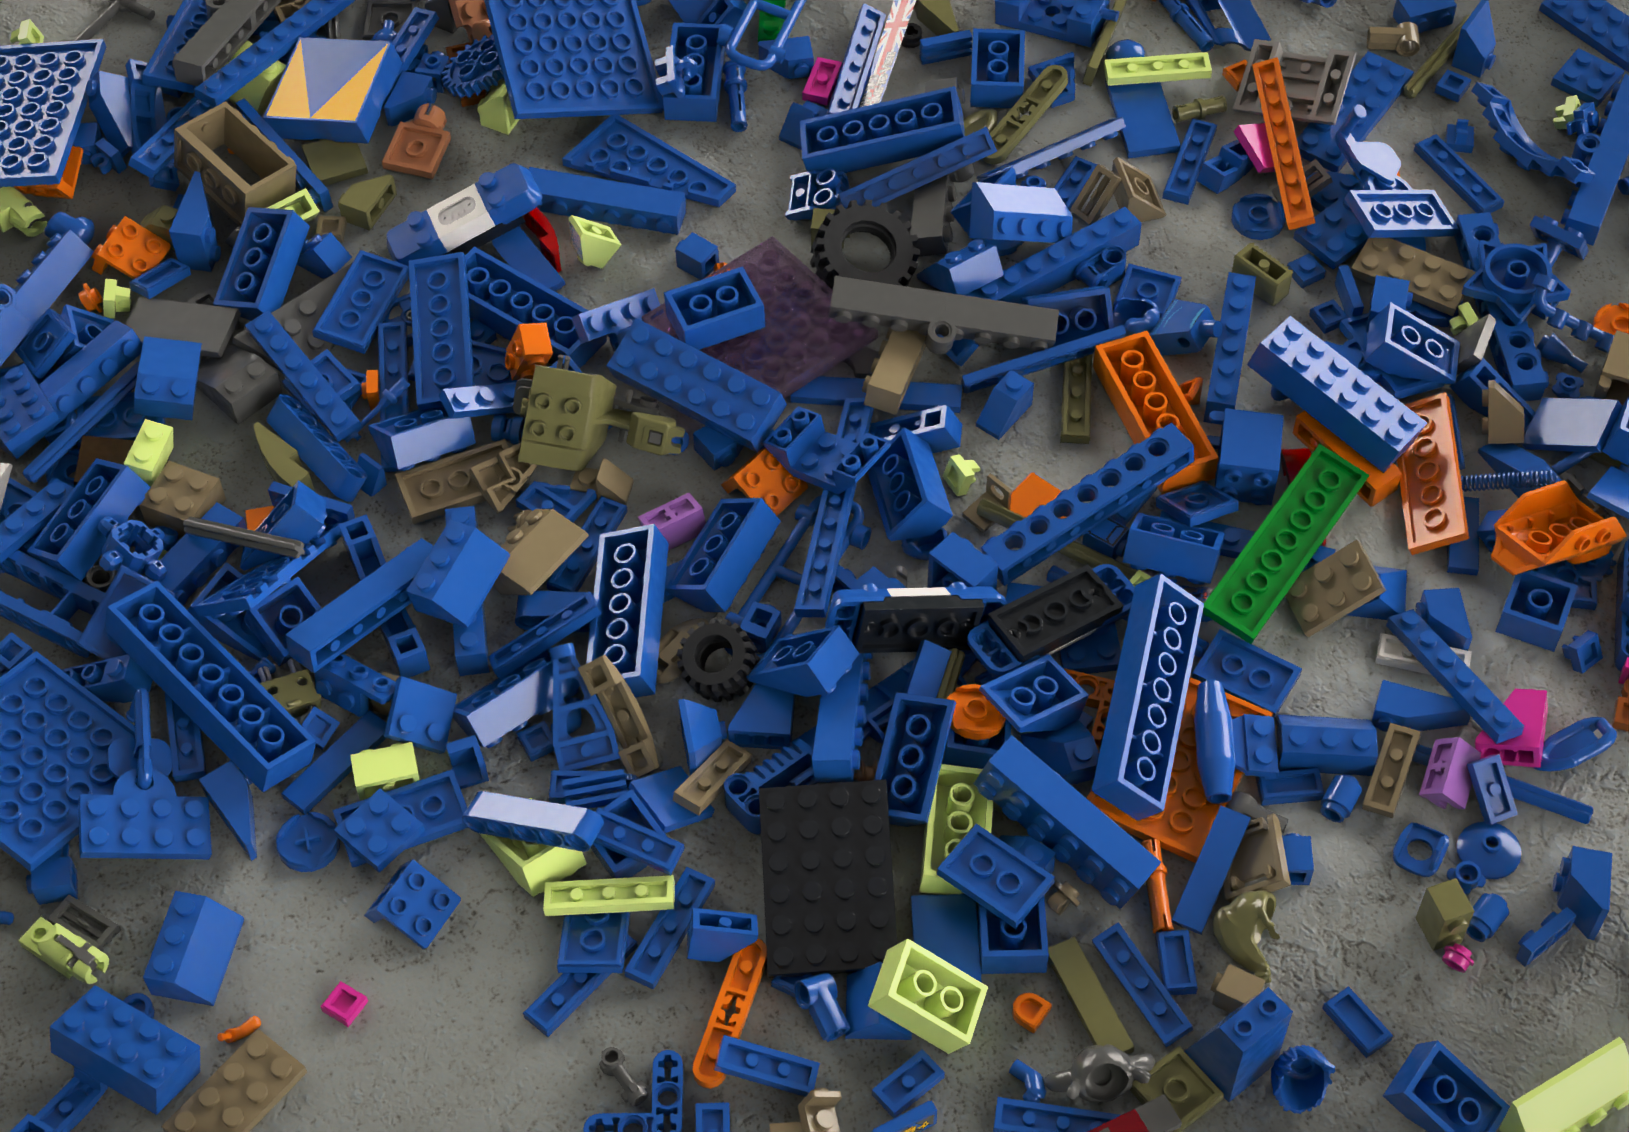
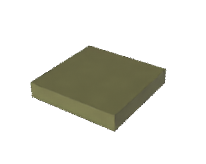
[302,139,368,186]
[1130,1046,1224,1132]

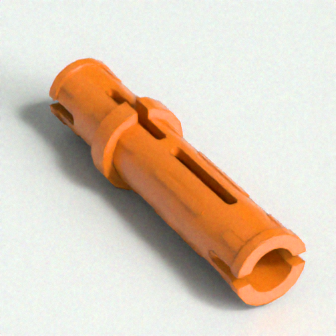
[1140,839,1174,934]

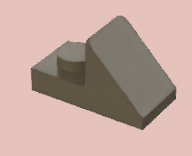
[570,458,634,505]

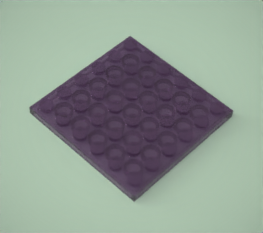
[642,236,878,398]

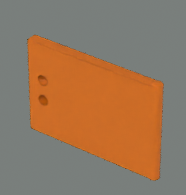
[1010,472,1067,519]

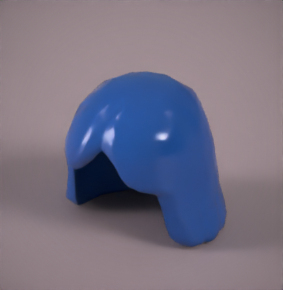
[44,212,95,246]
[1113,297,1160,337]

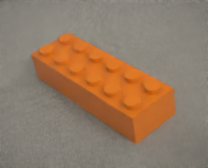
[1093,331,1219,494]

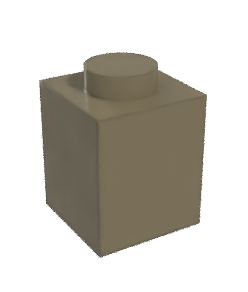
[1210,964,1265,1013]

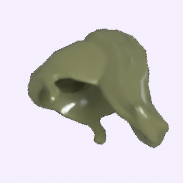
[1213,890,1280,984]

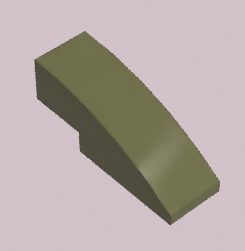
[253,422,314,490]

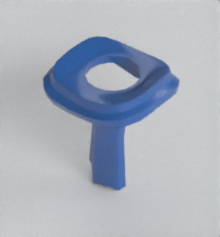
[1393,822,1449,877]

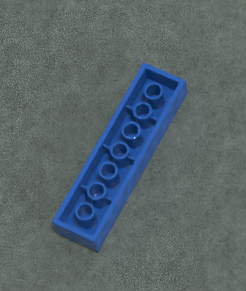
[1092,573,1204,821]
[104,581,316,792]

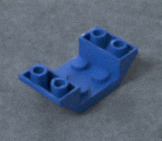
[763,406,891,495]

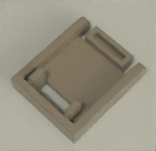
[1223,813,1291,903]

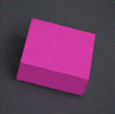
[320,981,368,1027]

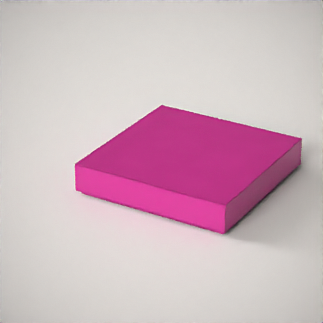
[1233,123,1275,173]

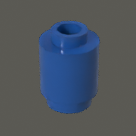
[1320,774,1362,823]
[1466,893,1509,942]

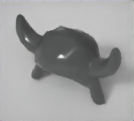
[1044,1044,1155,1103]

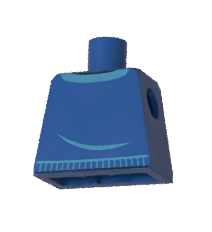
[1150,299,1223,356]

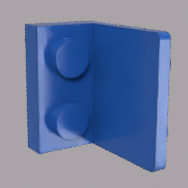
[364,859,461,949]

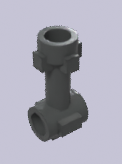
[599,1047,648,1107]

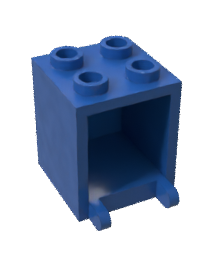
[1207,408,1284,505]

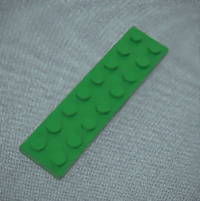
[1203,444,1369,644]

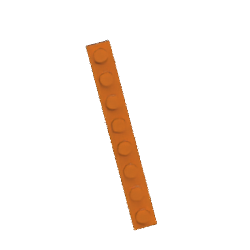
[1252,57,1316,230]

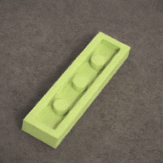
[1104,52,1212,86]
[543,875,675,916]

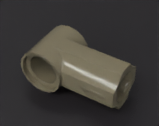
[1367,22,1420,57]

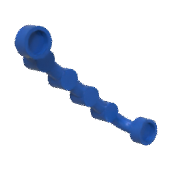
[1532,273,1614,353]

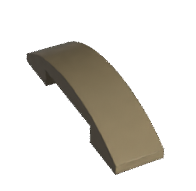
[578,655,659,777]

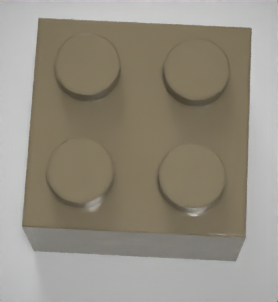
[139,461,226,537]

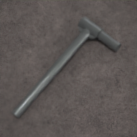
[73,0,155,41]

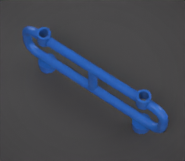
[717,0,807,71]
[725,495,872,660]

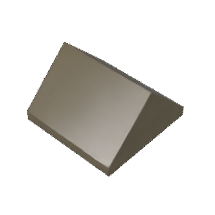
[1112,157,1166,222]

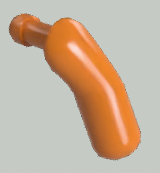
[217,1016,261,1043]

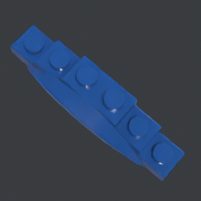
[125,59,180,191]
[1471,82,1596,184]

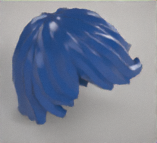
[1271,1045,1335,1114]

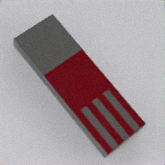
[1088,1094,1182,1132]

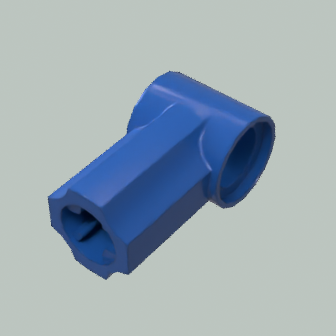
[794,973,850,1042]

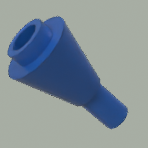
[1536,333,1588,373]

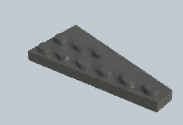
[232,251,382,370]

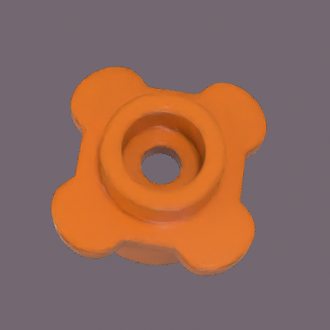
[78,283,103,313]

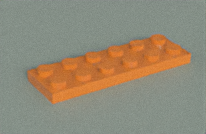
[1397,392,1469,555]

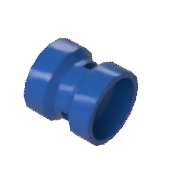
[491,414,525,445]

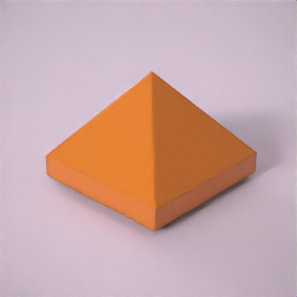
[1179,376,1203,405]

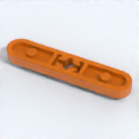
[692,939,767,1089]

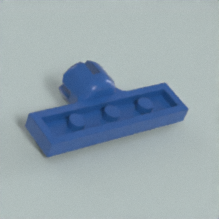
[572,288,664,352]

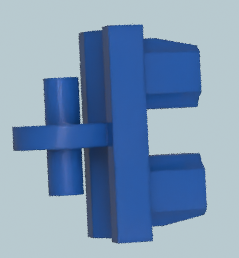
[655,45,698,99]

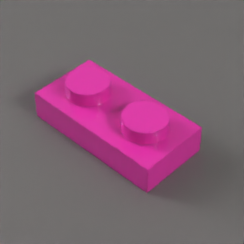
[802,57,842,105]

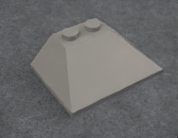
[1233,39,1356,125]

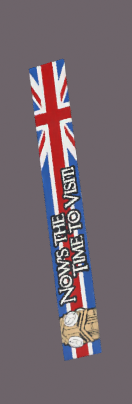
[858,0,916,108]

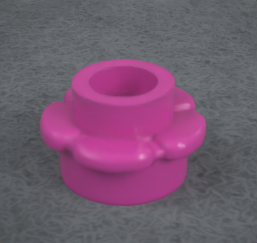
[1442,943,1474,973]

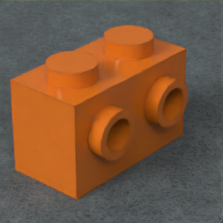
[505,323,553,380]

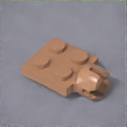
[448,0,493,45]
[382,104,451,179]

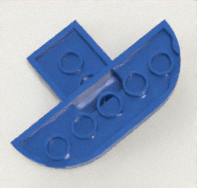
[1293,171,1426,270]

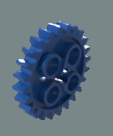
[441,34,504,98]

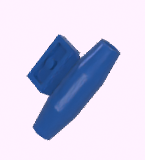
[1194,680,1279,804]

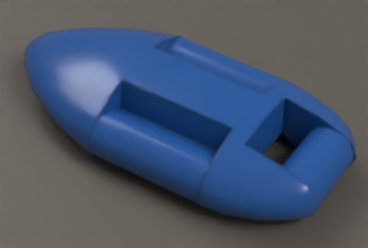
[1533,717,1617,772]

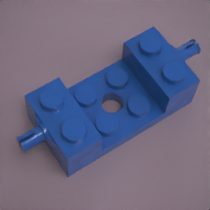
[995,0,1119,47]

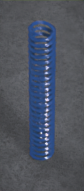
[1461,469,1559,492]

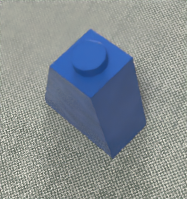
[728,684,796,750]

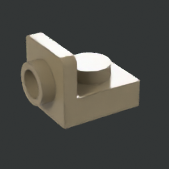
[798,1088,842,1132]

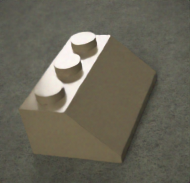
[494,509,589,595]

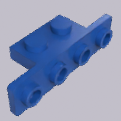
[315,653,396,717]

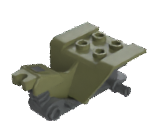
[513,355,685,471]

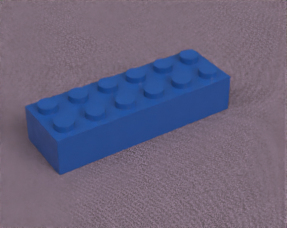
[800,86,965,173]
[465,246,607,369]
[1247,316,1427,473]
[606,318,787,453]
[586,524,669,704]
[973,735,1161,909]

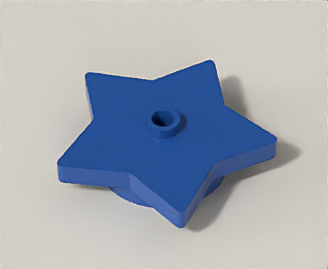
[1462,240,1571,326]

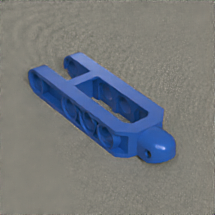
[0,550,105,658]

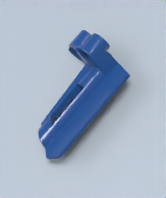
[1186,0,1271,51]

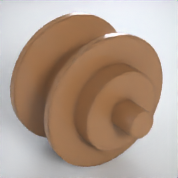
[853,759,878,781]

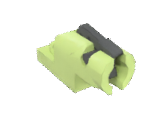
[0,187,47,237]
[18,917,109,984]

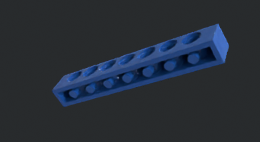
[1454,212,1549,401]
[981,423,1194,586]

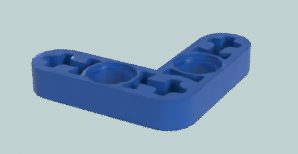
[583,1050,684,1132]

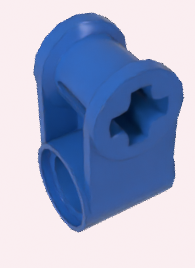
[1074,245,1126,287]

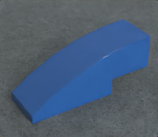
[1197,139,1255,194]

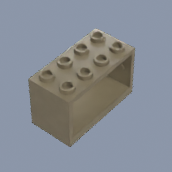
[174,101,297,227]

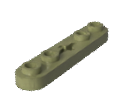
[982,65,1068,165]

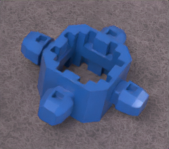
[97,516,167,582]

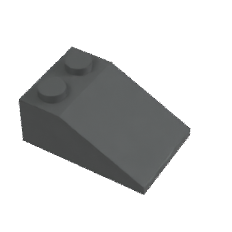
[197,344,283,425]

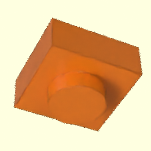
[361,370,380,410]

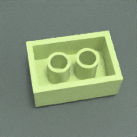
[868,939,988,1054]

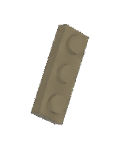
[1362,723,1421,818]
[673,740,752,816]

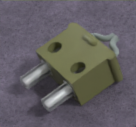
[258,659,321,725]

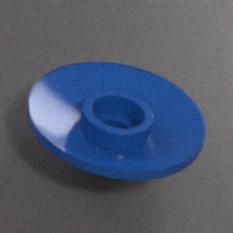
[1456,821,1521,879]

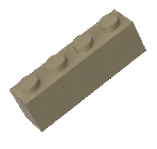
[862,327,926,415]

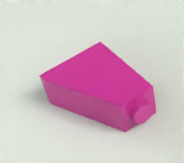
[1475,688,1548,768]

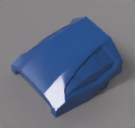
[785,168,850,221]

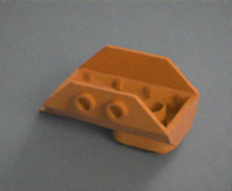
[1491,480,1627,576]

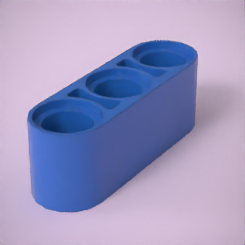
[515,591,594,632]

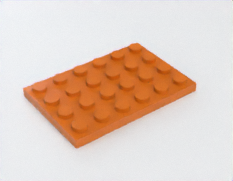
[1087,677,1273,863]

